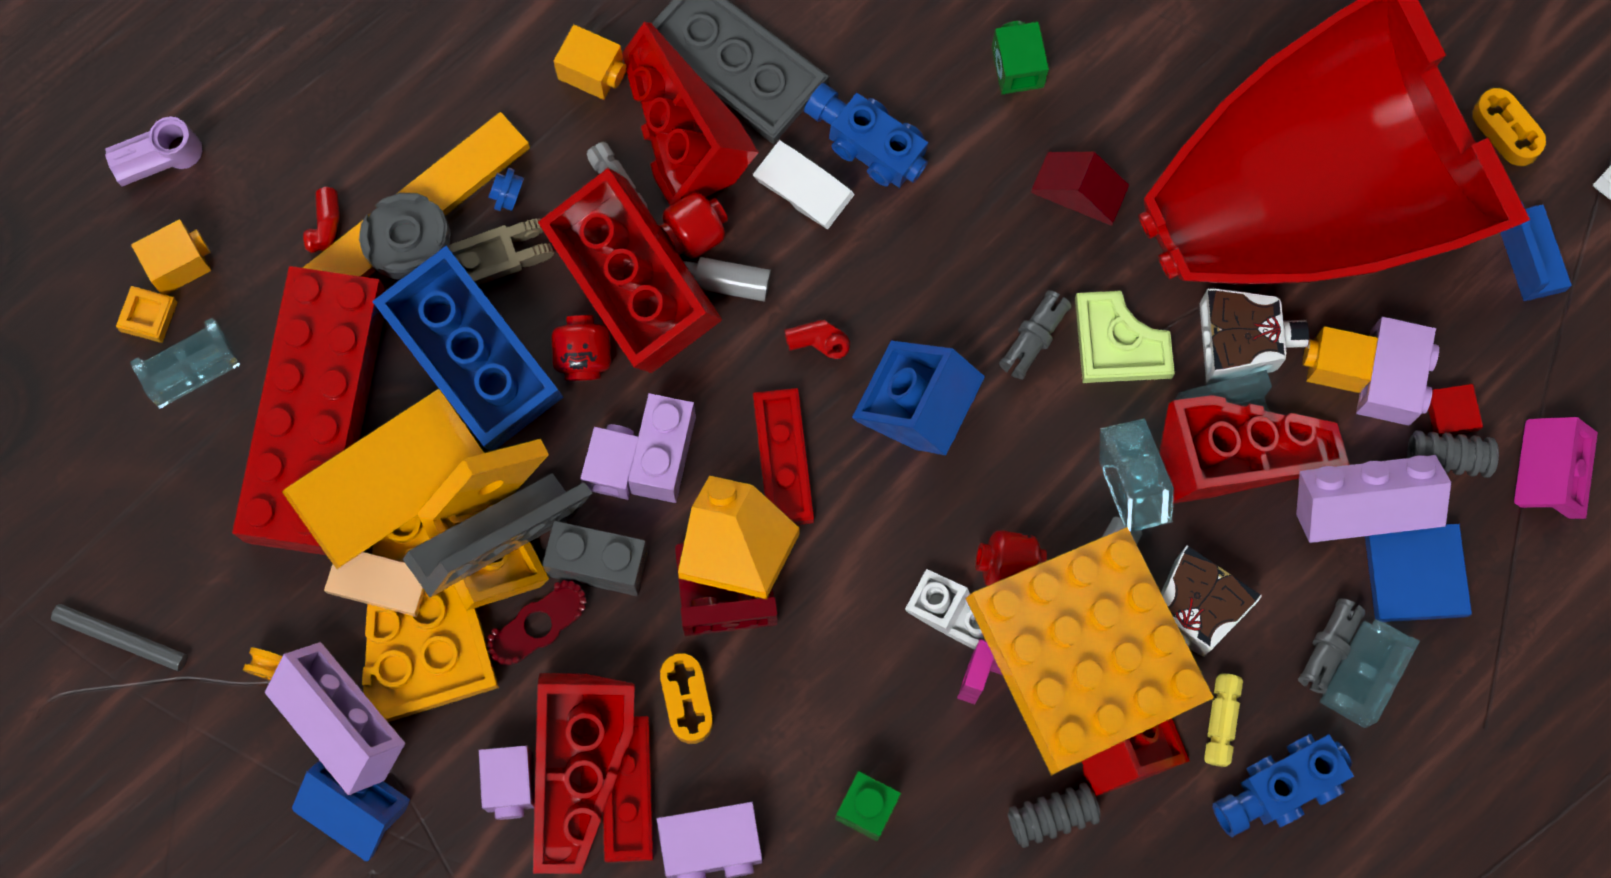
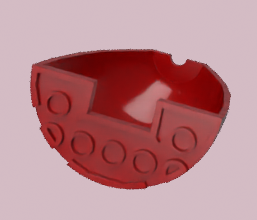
[1138,0,1530,284]

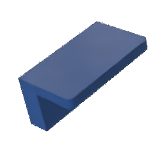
[1500,201,1572,301]
[292,760,410,861]

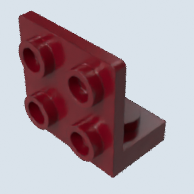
[675,543,777,636]

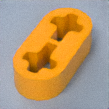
[1472,88,1546,166]
[660,653,713,744]

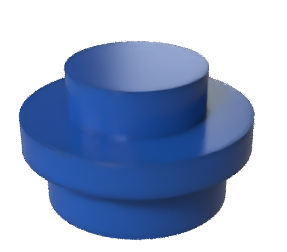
[488,167,524,211]

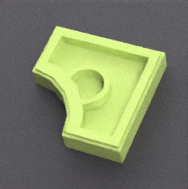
[1075,291,1175,383]

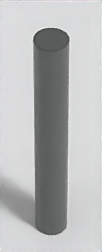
[51,604,187,672]

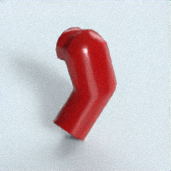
[303,187,340,253]
[784,320,850,359]

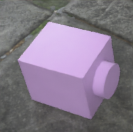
[580,424,638,500]
[479,746,535,820]

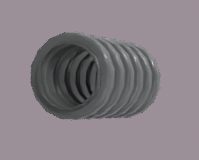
[1407,430,1499,478]
[1008,782,1101,848]

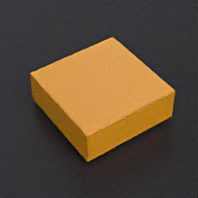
[116,286,178,343]

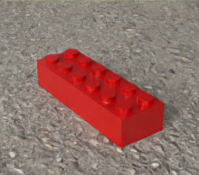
[232,266,386,555]

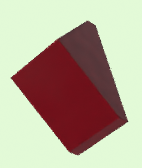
[1031,152,1129,226]

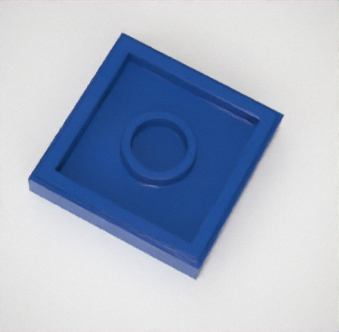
[1365,524,1472,622]

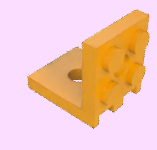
[417,439,549,611]

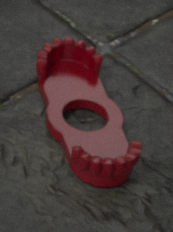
[486,580,587,665]

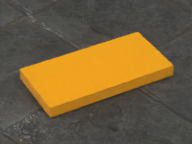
[282,389,484,569]

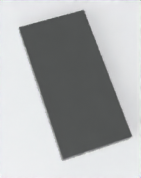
[652,0,829,145]

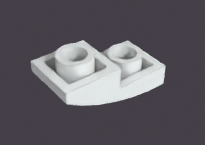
[753,140,854,230]
[905,569,986,649]

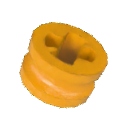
[243,647,283,680]

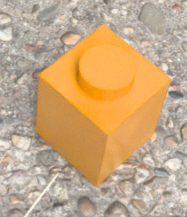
[554,24,626,100]
[131,219,211,295]
[1302,326,1378,393]

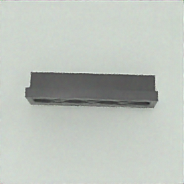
[403,473,592,597]

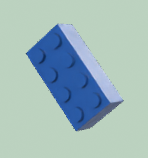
[372,246,564,452]

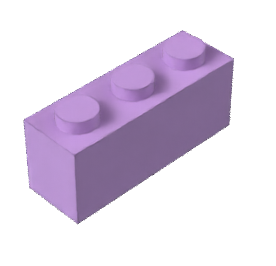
[1296,455,1451,543]
[264,642,405,795]

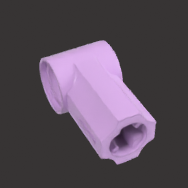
[105,116,203,186]

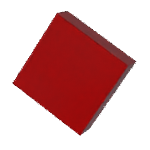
[1428,384,1483,437]

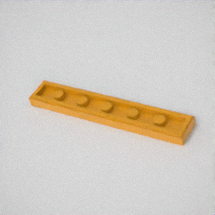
[303,112,530,277]

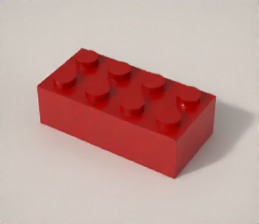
[538,168,722,373]

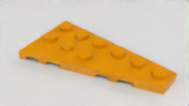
[362,515,499,722]

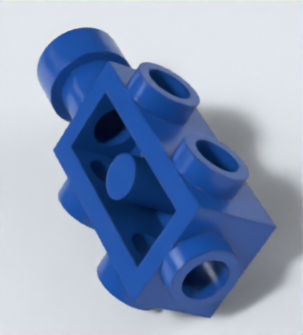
[804,83,928,188]
[1212,734,1354,837]

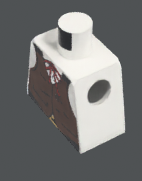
[1199,289,1309,384]
[1161,545,1262,657]

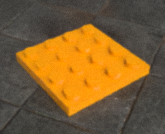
[965,527,1214,775]

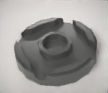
[359,193,451,279]

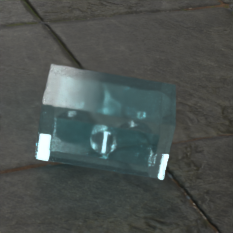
[1099,418,1174,532]

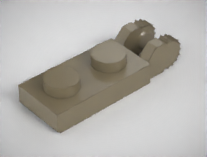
[449,218,554,286]

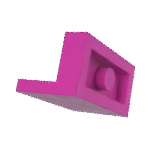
[1514,417,1598,519]
[957,639,1002,704]

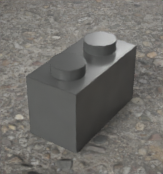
[542,521,649,596]

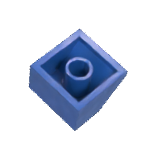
[852,340,985,455]

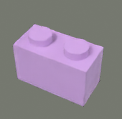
[1356,317,1439,426]
[628,393,696,503]
[657,802,762,878]

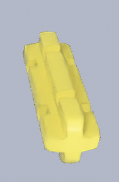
[1204,673,1243,767]

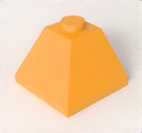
[678,475,800,599]

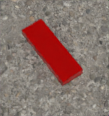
[753,388,814,525]
[603,716,653,863]

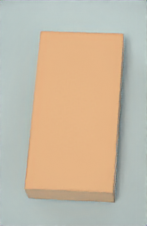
[324,552,425,617]

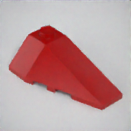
[622,21,759,206]
[1158,395,1350,504]
[533,673,635,874]

